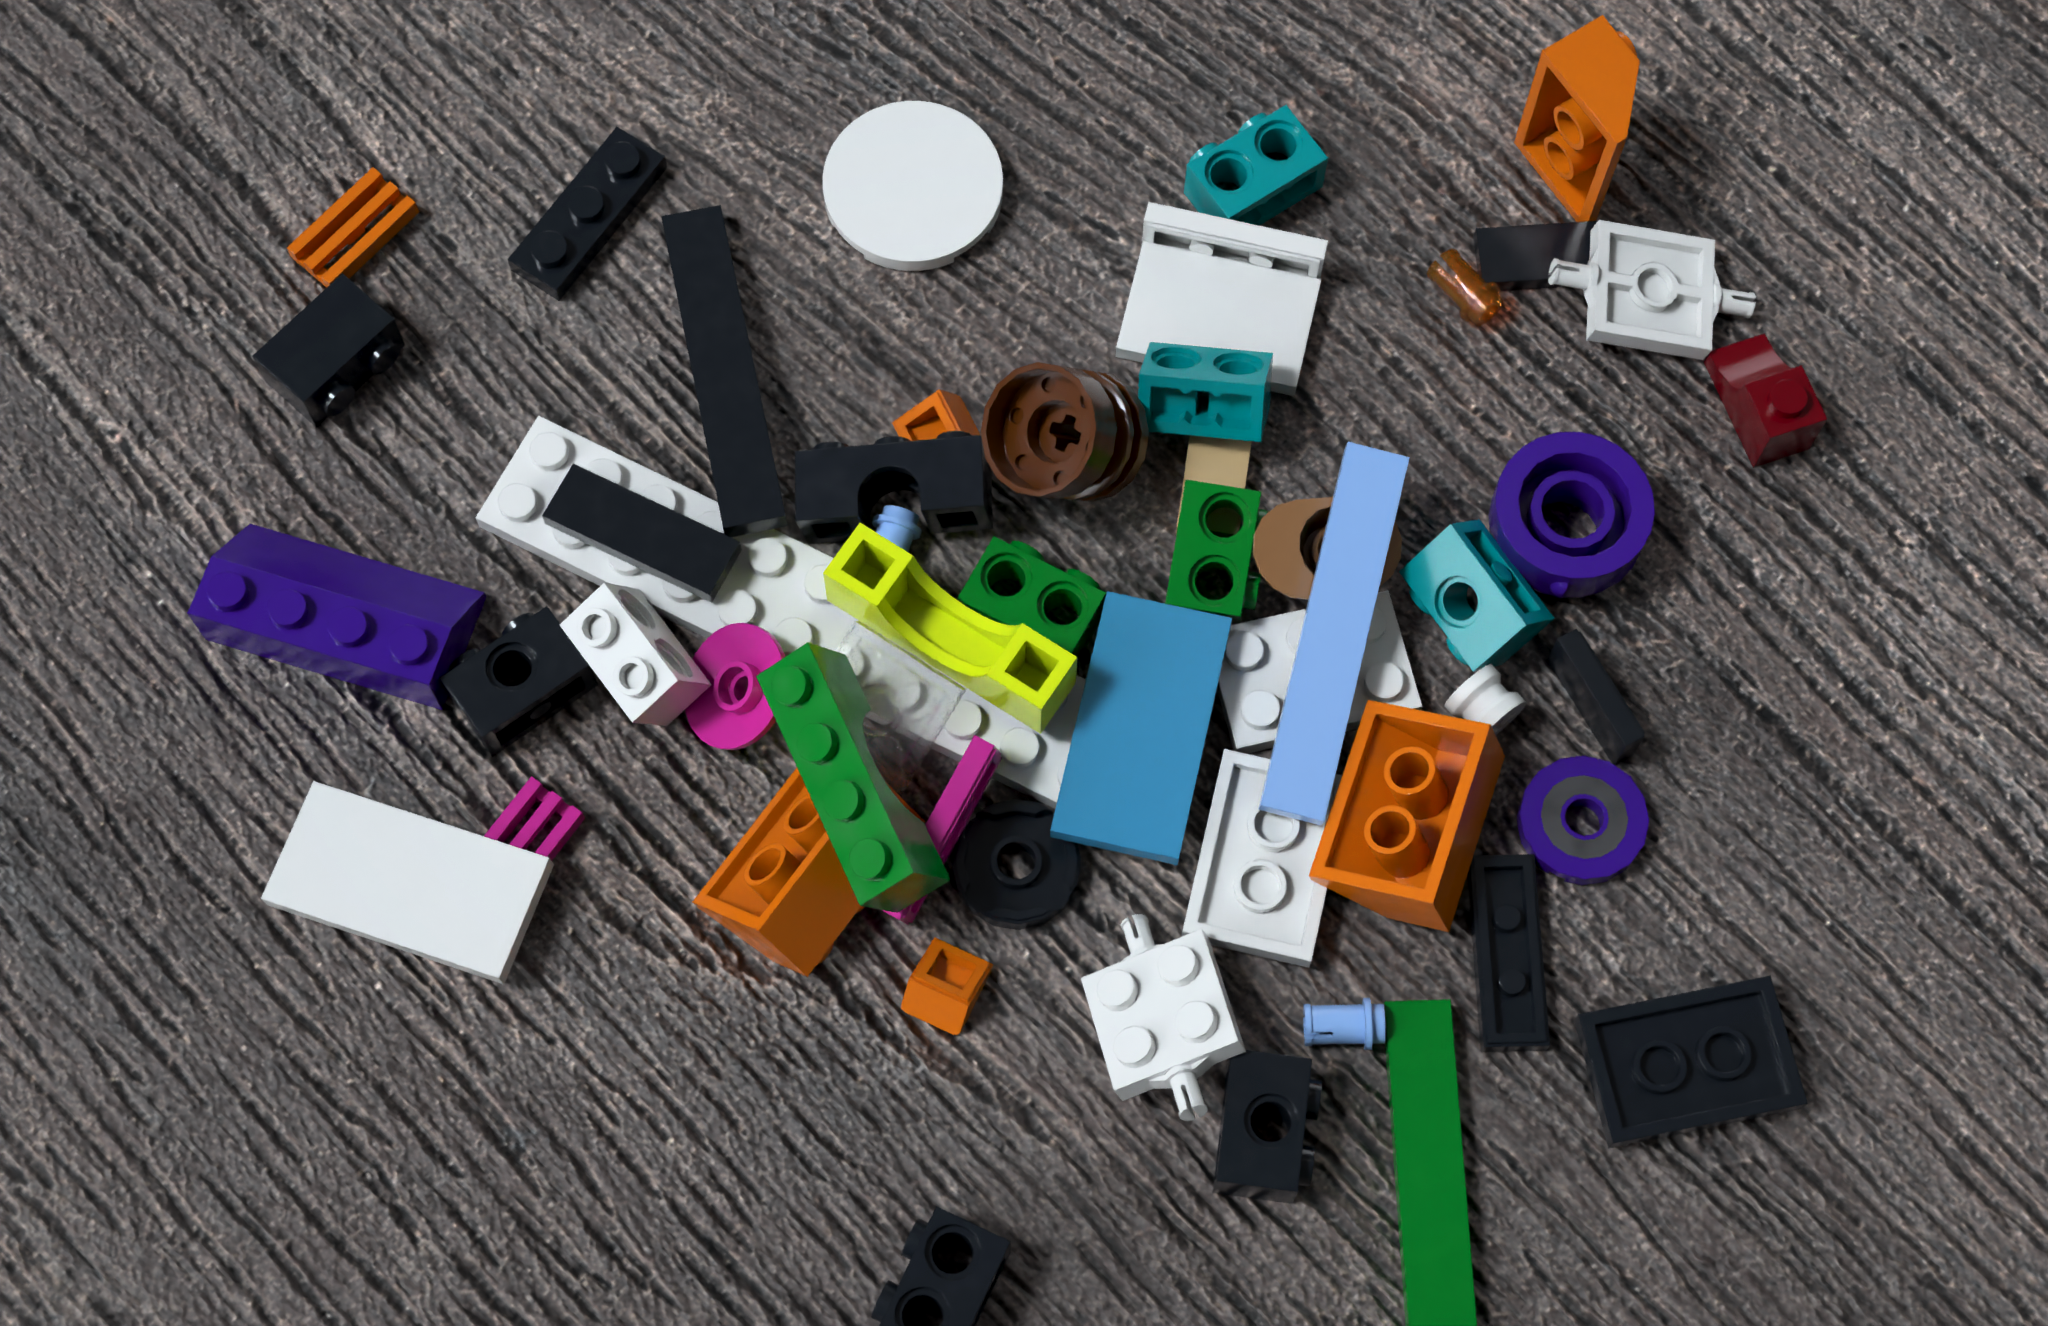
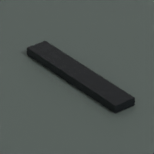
[661,205,787,537]

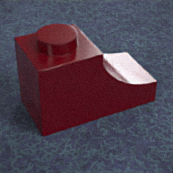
[1704,333,1827,468]

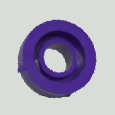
[1488,432,1655,598]

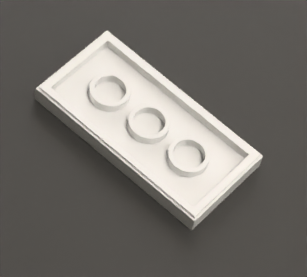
[261,781,554,984]

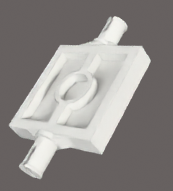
[1548,220,1756,360]
[1081,914,1246,1121]

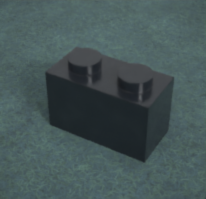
[252,273,405,428]

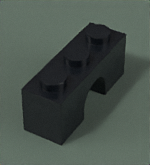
[795,431,993,544]

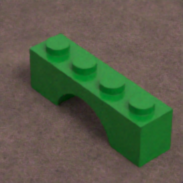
[756,642,950,913]

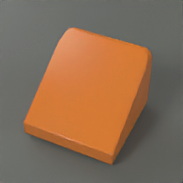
[892,389,980,441]
[901,937,993,1035]

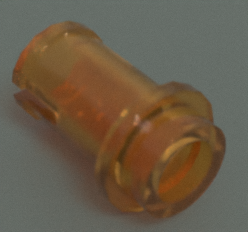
[1427,248,1504,326]

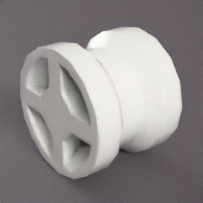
[1444,664,1527,735]

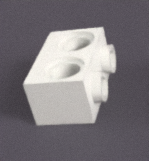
[560,583,712,726]

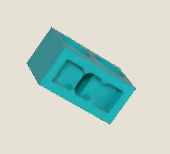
[1184,105,1328,226]
[1138,342,1273,442]

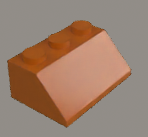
[1514,15,1640,222]
[1309,700,1505,932]
[692,768,925,977]

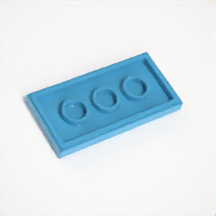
[1050,591,1232,865]

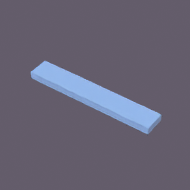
[1258,442,1410,826]

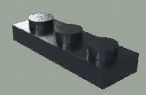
[507,127,667,301]

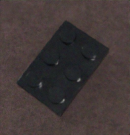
[1574,975,1808,1149]

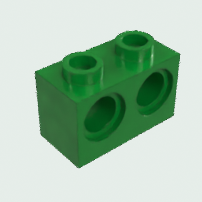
[1165,480,1271,624]
[957,536,1106,662]

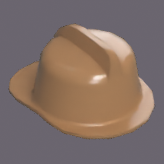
[1253,497,1402,600]

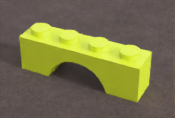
[823,523,1077,734]

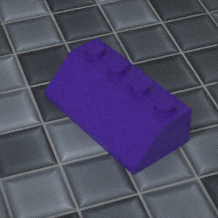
[187,524,486,710]

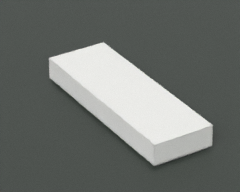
[1141,202,1328,279]

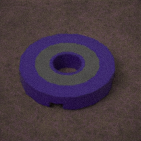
[1516,755,1649,885]

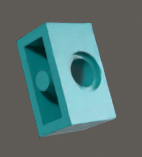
[1399,519,1555,672]

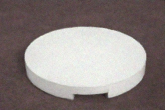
[823,101,1003,271]

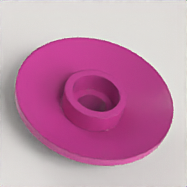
[685,623,785,750]

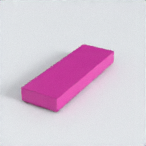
[882,735,1002,925]

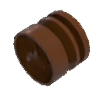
[981,362,1149,502]

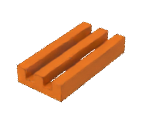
[287,167,419,288]

